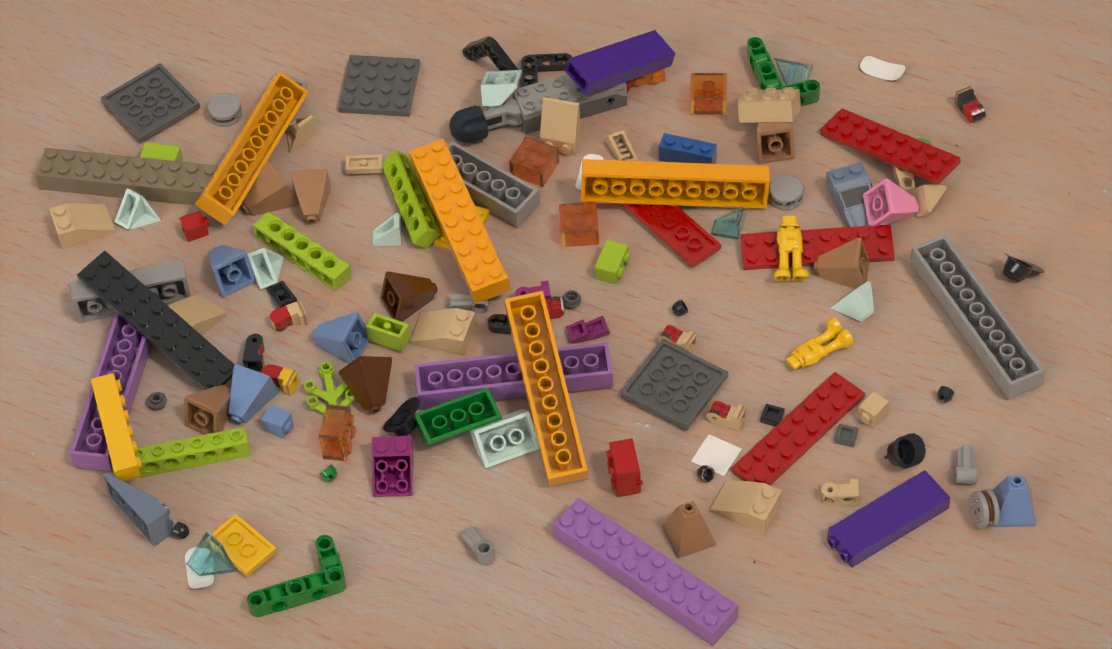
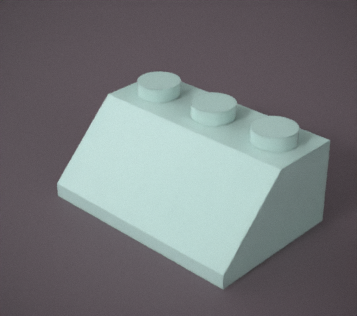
[481,70,522,109]
[470,409,539,468]

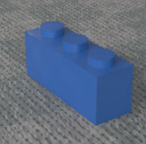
[659,133,717,164]

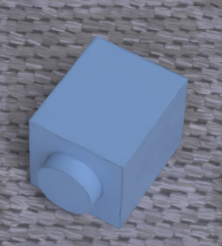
[261,405,294,439]

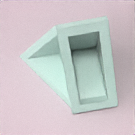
[114,188,161,230]
[372,213,402,247]
[247,247,284,289]
[830,281,874,322]

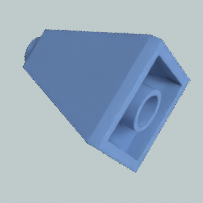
[208,245,256,297]
[312,312,369,364]
[228,364,279,424]
[992,475,1035,527]

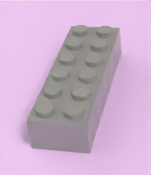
[447,141,540,227]
[70,260,191,323]

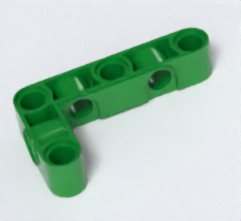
[747,37,820,106]
[247,535,346,617]

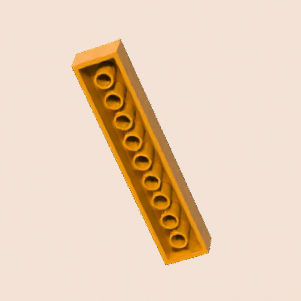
[194,71,309,225]
[409,138,511,304]
[581,159,770,209]
[505,291,588,487]

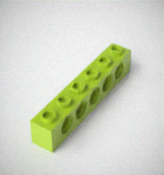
[382,150,441,248]
[253,212,351,291]
[134,427,251,479]

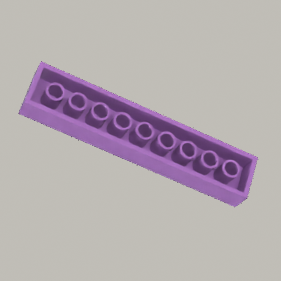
[70,313,152,471]
[415,342,613,409]
[552,497,739,646]

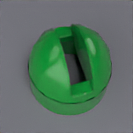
[320,464,337,482]

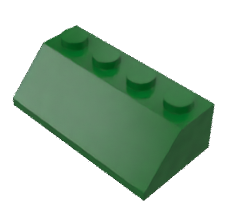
[414,387,502,445]

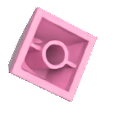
[863,179,919,227]

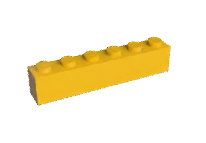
[91,373,143,481]

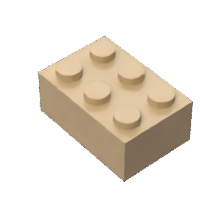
[738,87,801,123]

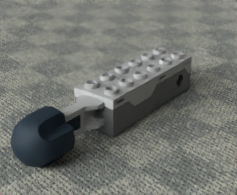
[449,74,631,143]

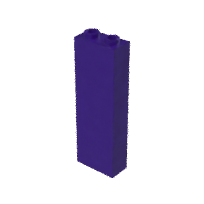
[565,30,676,95]
[827,470,950,568]

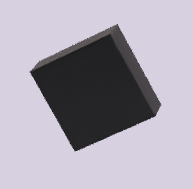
[760,403,785,427]

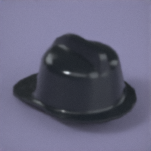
[1003,253,1045,281]
[383,397,420,436]
[884,433,926,469]

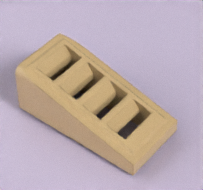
[606,130,639,161]

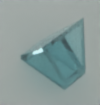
[774,58,813,85]
[711,207,747,240]
[186,532,237,576]

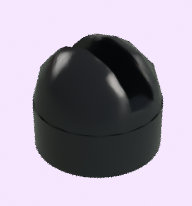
[672,299,688,316]
[937,386,954,403]
[697,465,715,482]
[172,521,189,539]

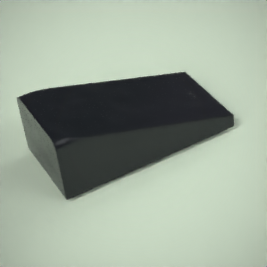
[266,281,297,308]

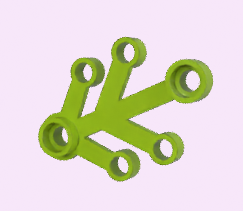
[304,362,357,426]

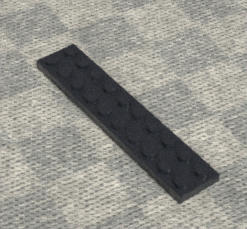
[77,250,235,390]

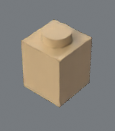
[858,391,889,428]

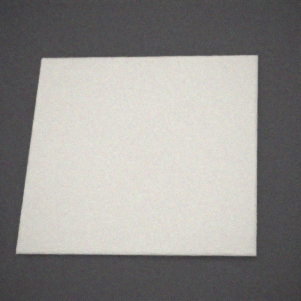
[691,434,742,476]

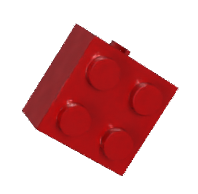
[606,438,643,497]

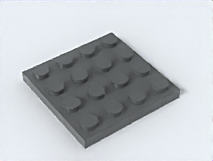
[338,55,420,117]
[101,63,200,143]
[621,339,728,430]

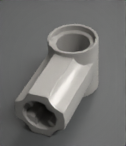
[451,293,489,313]
[955,445,977,484]
[461,526,495,565]

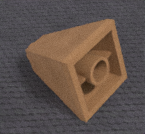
[756,122,795,164]
[242,161,299,216]
[290,169,331,224]
[814,238,870,289]
[185,385,231,435]
[663,501,716,558]

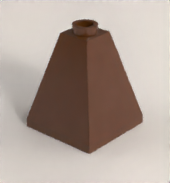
[380,271,437,322]
[339,356,392,413]

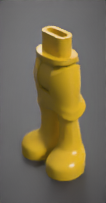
[774,216,809,282]
[785,317,854,370]

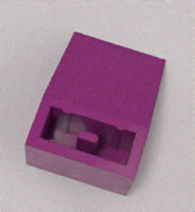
[372,436,414,497]

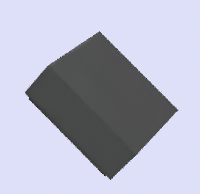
[834,424,859,448]

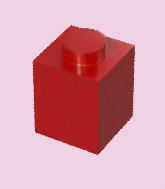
[180,211,210,242]

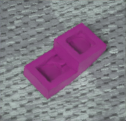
[566,316,610,343]

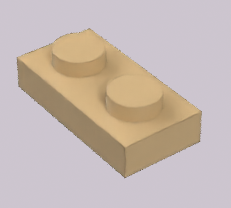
[345,154,383,174]

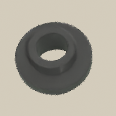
[562,290,581,308]
[147,392,167,411]

